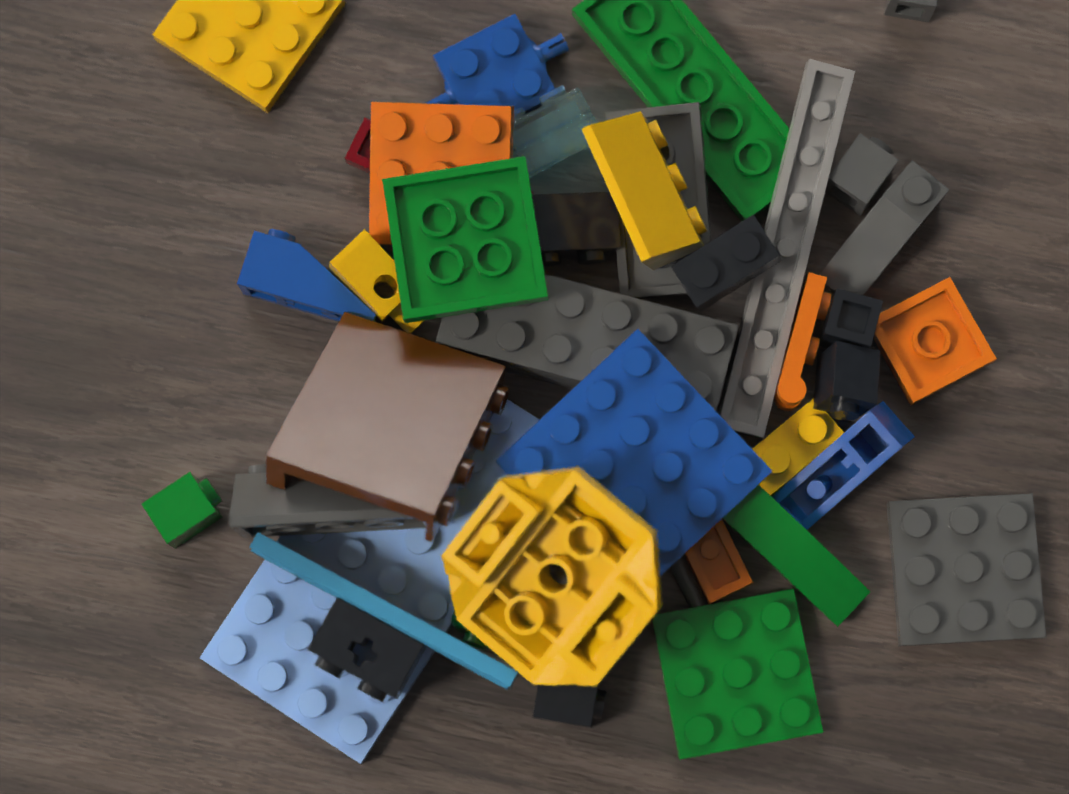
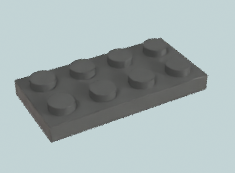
[605,102,712,299]

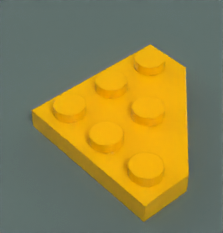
[152,0,346,113]

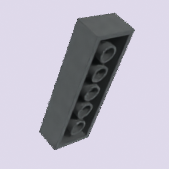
[435,274,739,411]

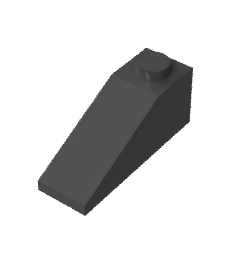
[819,160,950,296]

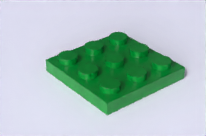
[382,156,548,323]
[651,589,823,760]

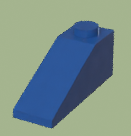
[237,229,379,323]
[772,401,915,530]

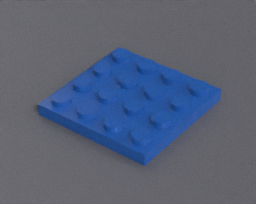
[495,329,772,576]

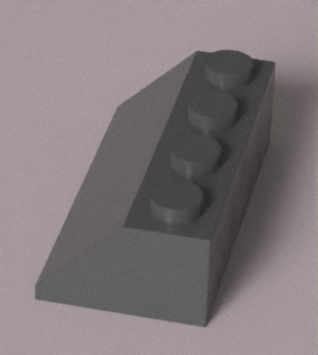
[229,464,426,538]

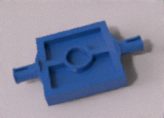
[425,14,569,120]

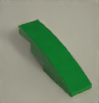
[722,485,871,627]

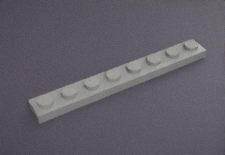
[718,59,855,438]

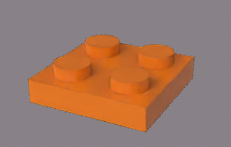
[873,277,997,405]

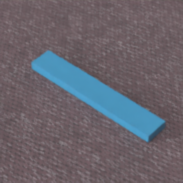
[250,532,519,690]

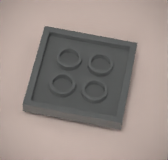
[887,493,1046,647]

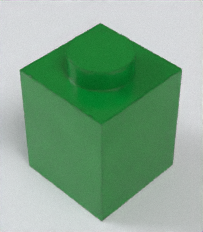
[141,472,223,549]

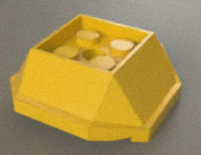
[441,467,662,686]

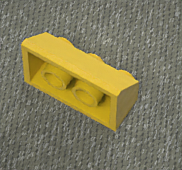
[582,111,707,271]

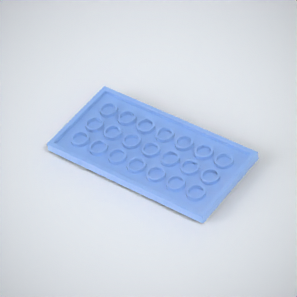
[200,399,540,764]

